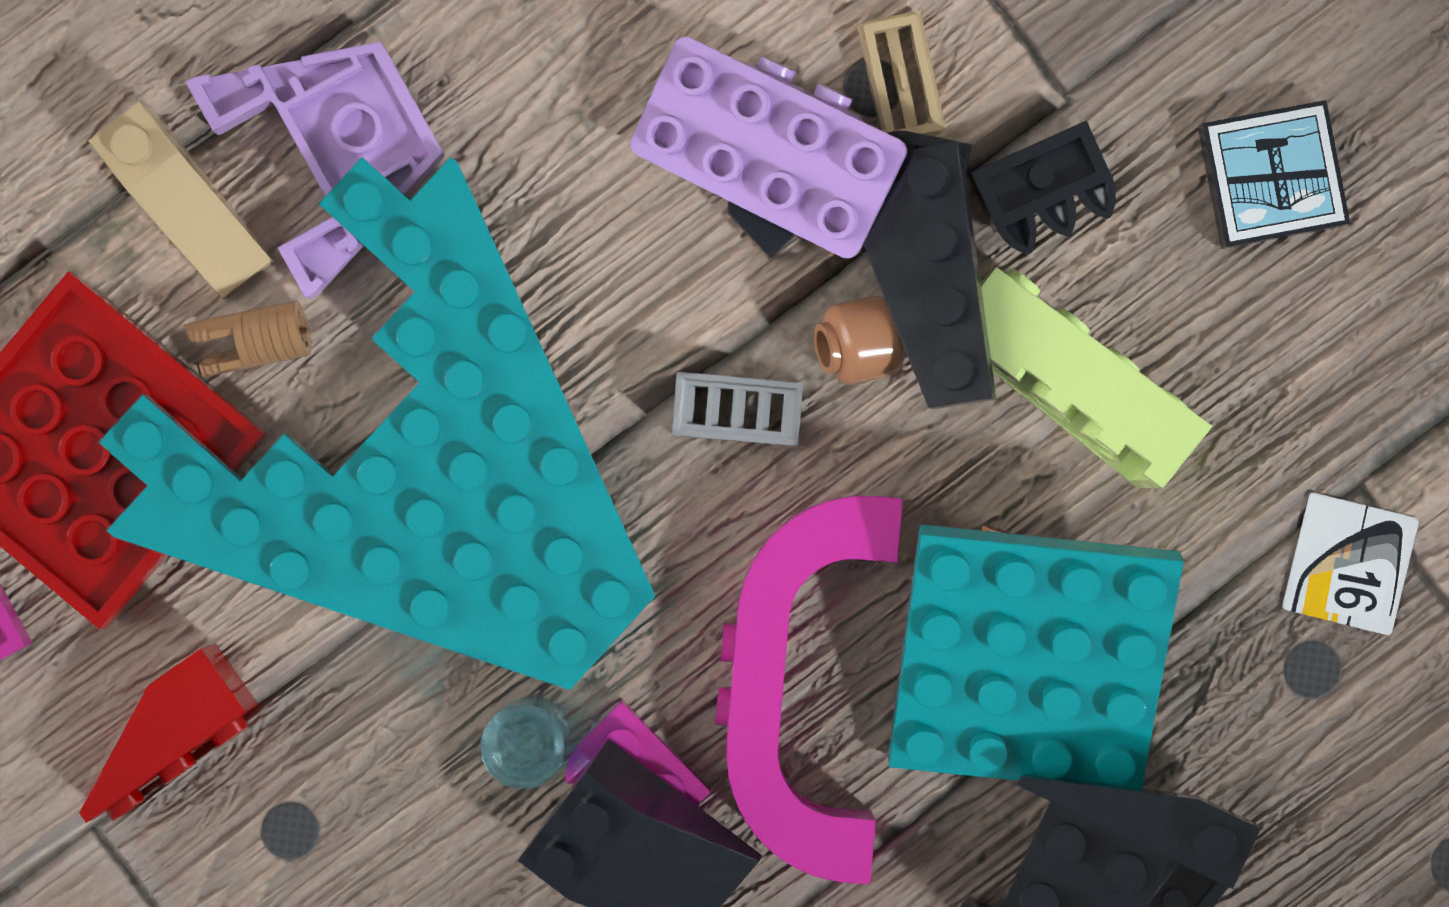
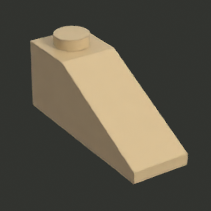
[88,101,274,300]

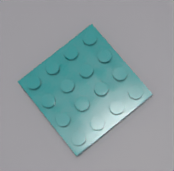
[888,524,1184,788]

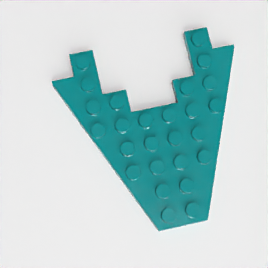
[99,157,655,690]

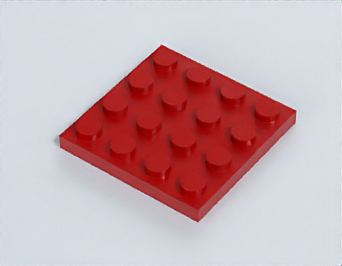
[0,271,269,630]

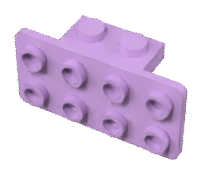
[630,37,907,258]

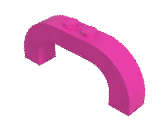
[715,495,903,885]

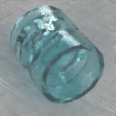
[480,695,571,789]

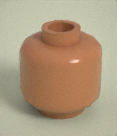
[814,296,905,385]

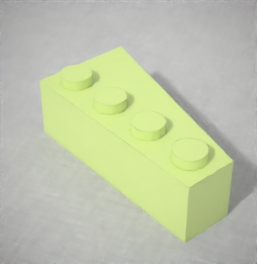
[981,267,1213,488]

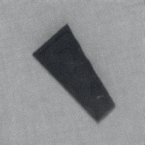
[864,141,997,409]

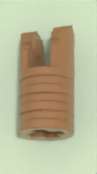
[184,300,311,377]

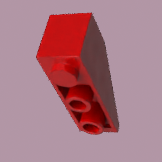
[79,644,259,823]

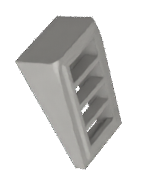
[672,372,803,446]

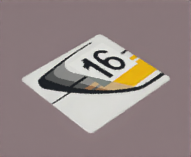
[1282,493,1419,635]

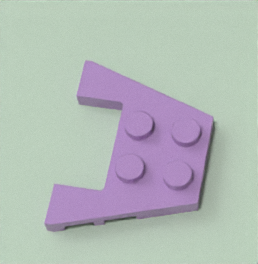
[185,42,446,300]

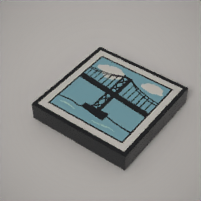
[1198,100,1350,249]

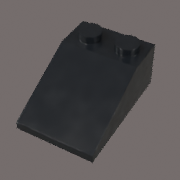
[517,739,762,907]

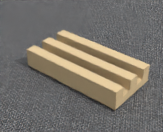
[857,10,947,138]

